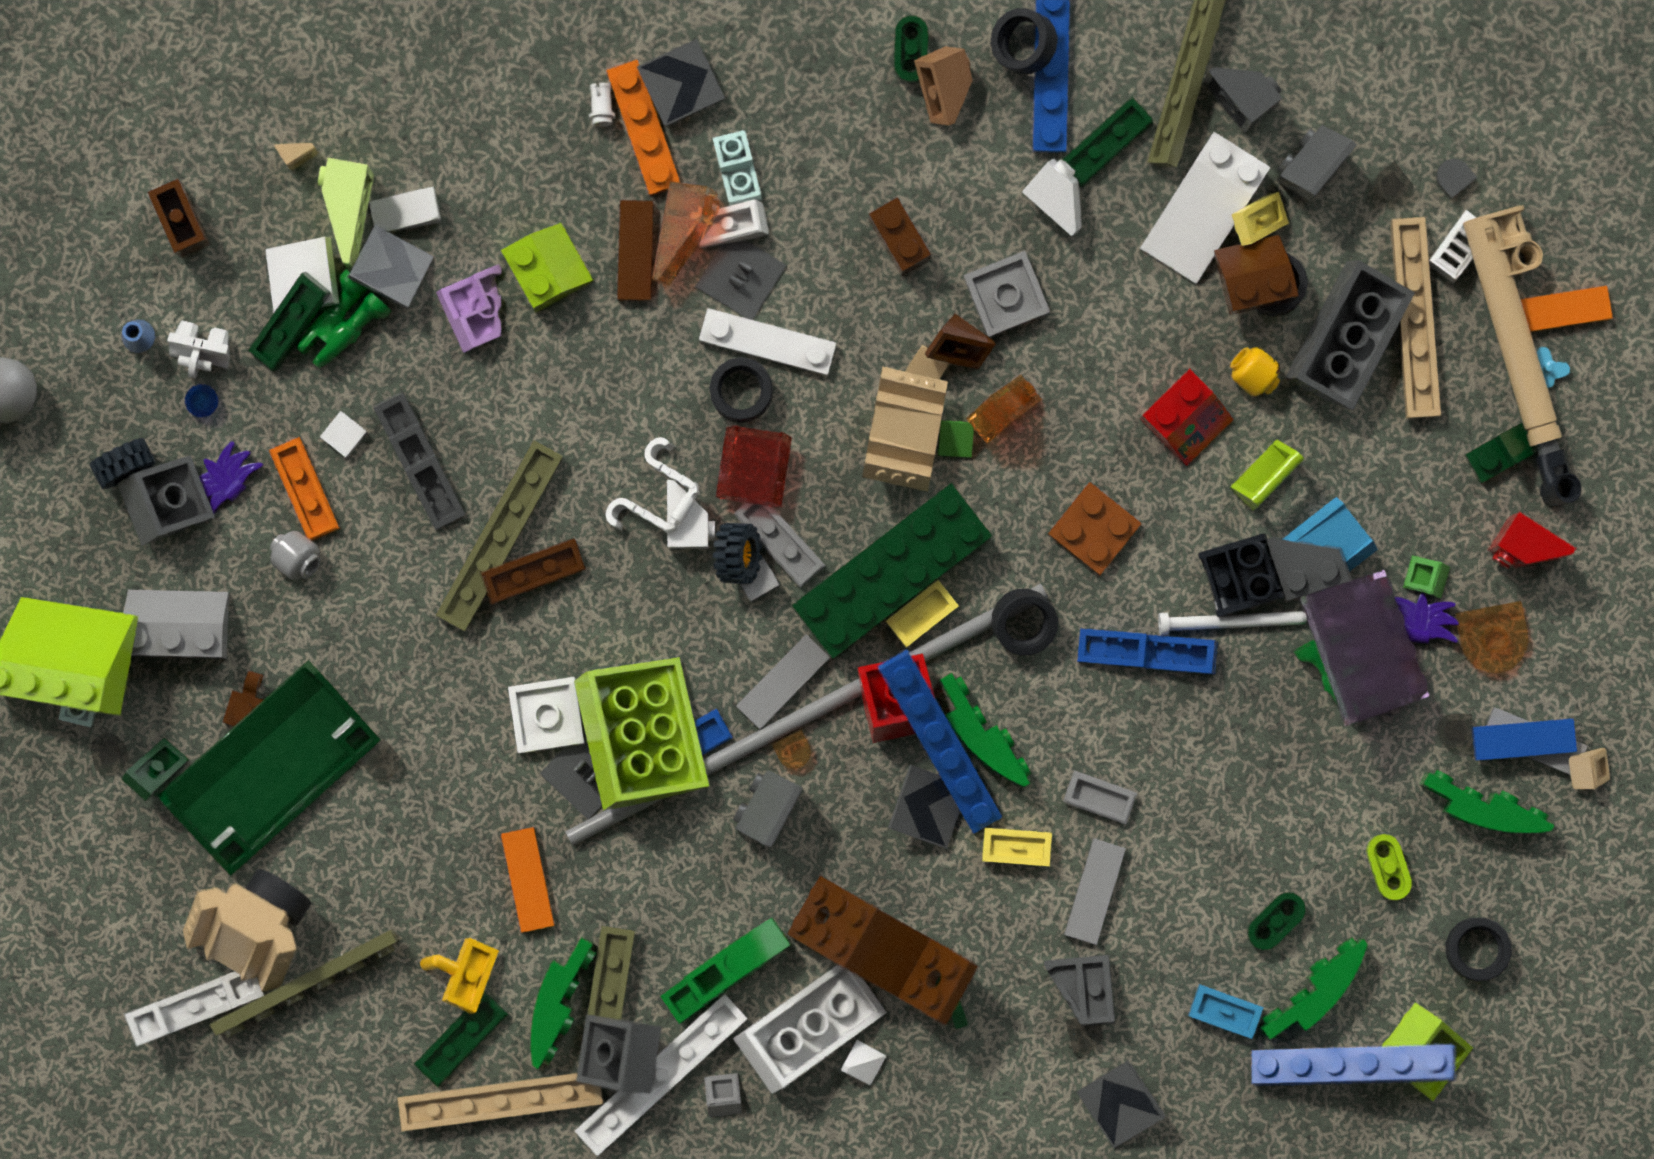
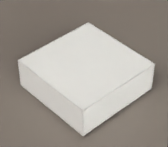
[320,411,368,458]

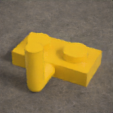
[420,938,499,1014]

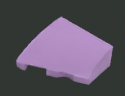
[436,264,501,353]

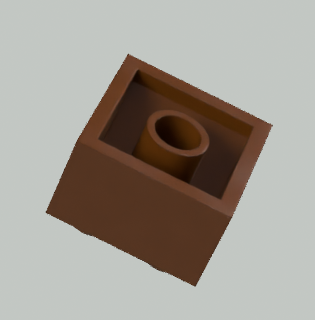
[1214,235,1299,316]

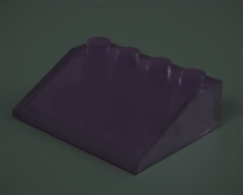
[1300,570,1429,726]

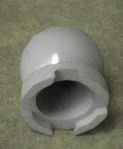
[0,357,37,424]

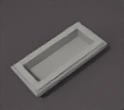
[1063,770,1137,824]

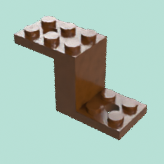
[787,876,979,1025]

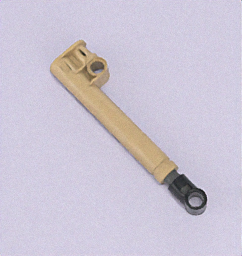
[1463,205,1582,507]

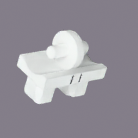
[167,321,230,378]

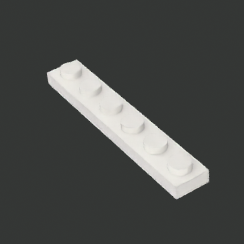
[575,994,748,1156]

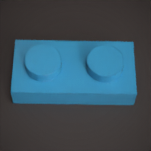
[1188,984,1264,1039]

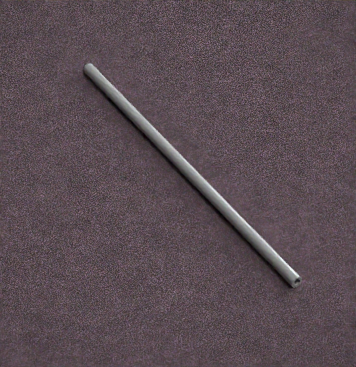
[565,584,1048,846]

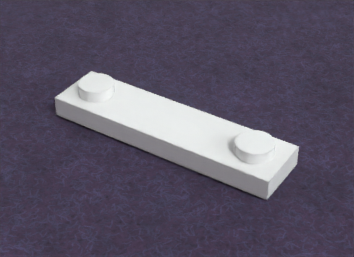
[699,308,836,376]

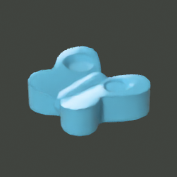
[1537,347,1570,388]

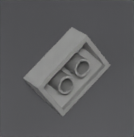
[123,590,229,659]

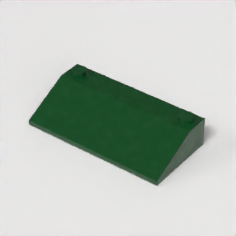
[157,660,381,876]

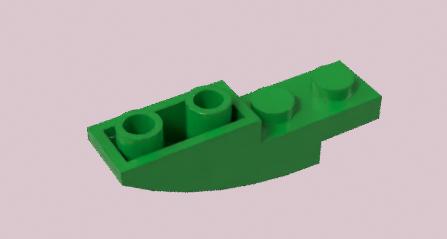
[939,673,1032,787]
[1419,770,1555,833]
[660,917,792,1024]
[530,937,596,1069]
[1259,937,1368,1040]

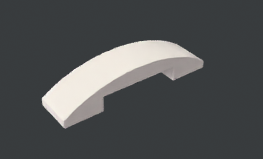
[124,971,264,1046]

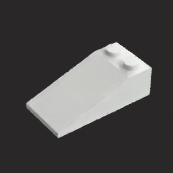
[1140,132,1270,284]
[733,965,887,1094]

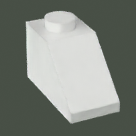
[1022,159,1082,236]
[667,480,715,549]

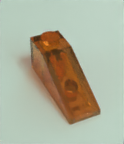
[652,181,720,286]

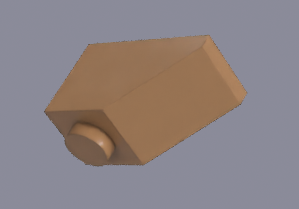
[914,46,973,126]

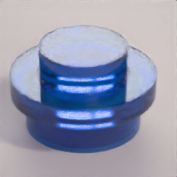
[185,384,219,418]

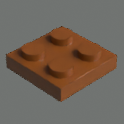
[1048,482,1142,576]

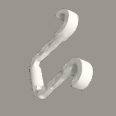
[606,438,700,533]

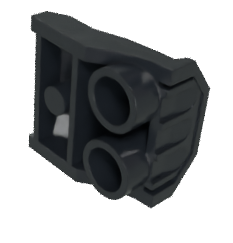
[1198,533,1285,617]

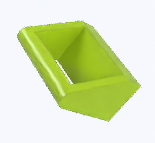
[1230,440,1305,511]

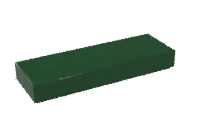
[1062,96,1155,188]
[248,272,331,371]
[414,990,508,1087]

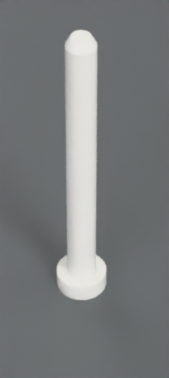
[1158,611,1307,636]

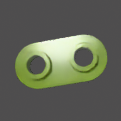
[1366,834,1412,900]

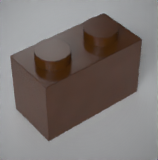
[147,179,210,258]
[868,197,931,276]

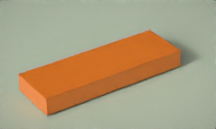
[1521,285,1613,332]
[269,437,340,541]
[501,827,555,933]

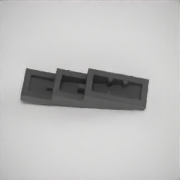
[373,391,465,530]

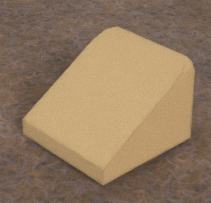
[274,143,318,170]
[905,345,950,380]
[1569,748,1610,789]

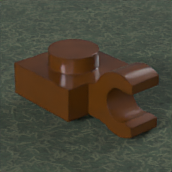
[222,671,264,726]

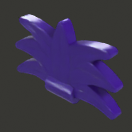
[199,441,264,515]
[1380,593,1459,644]

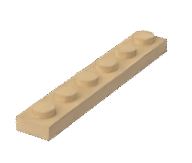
[1390,217,1441,419]
[398,1073,603,1131]

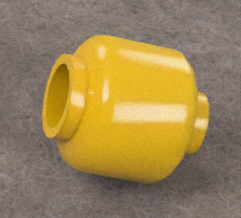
[1230,347,1280,396]

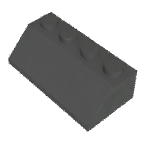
[1285,260,1415,410]

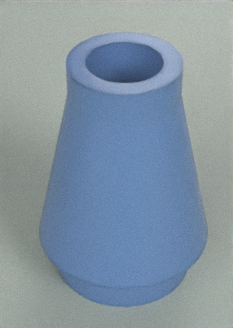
[122,320,155,353]

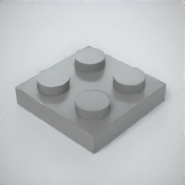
[963,251,1050,338]

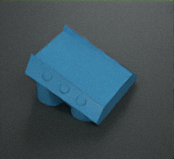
[1282,497,1378,592]

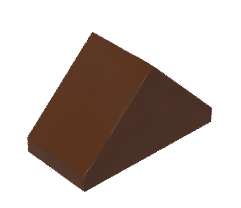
[925,314,996,370]

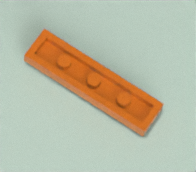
[606,59,681,196]

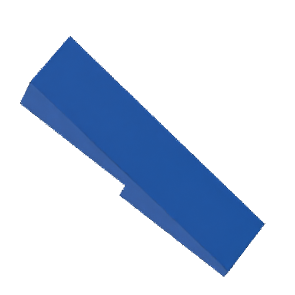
[1077,628,1218,675]

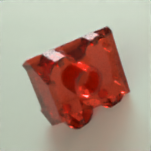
[716,424,792,508]

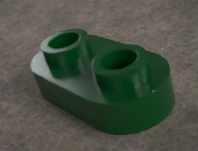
[894,15,928,83]
[1247,892,1306,950]

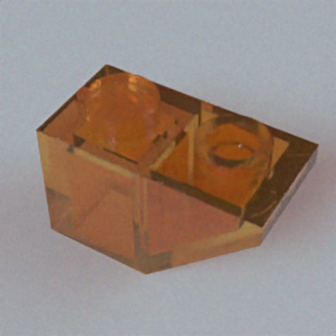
[966,374,1042,444]

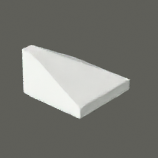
[841,1040,886,1085]

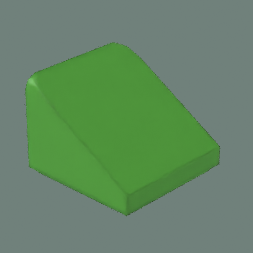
[938,420,974,458]
[1403,555,1450,599]

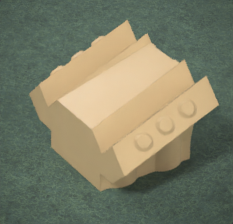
[862,367,948,492]
[183,883,296,992]

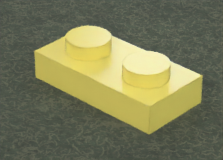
[1231,192,1289,246]
[885,580,959,648]
[982,828,1052,866]

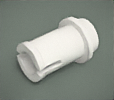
[589,83,615,127]

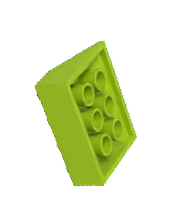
[0,597,139,716]
[574,657,709,810]

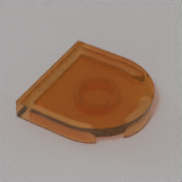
[1455,601,1528,673]

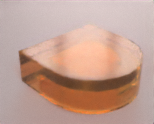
[772,730,811,769]

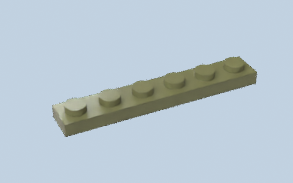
[1147,0,1226,168]
[436,440,564,632]
[210,929,399,1038]

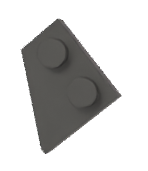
[1266,537,1352,601]
[1044,955,1115,1027]

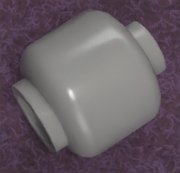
[270,531,321,580]

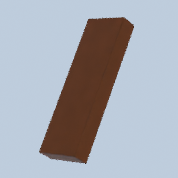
[617,200,654,301]
[479,538,586,605]

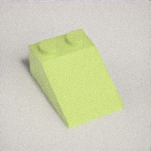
[318,158,374,271]

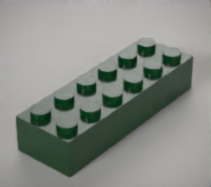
[791,483,992,660]

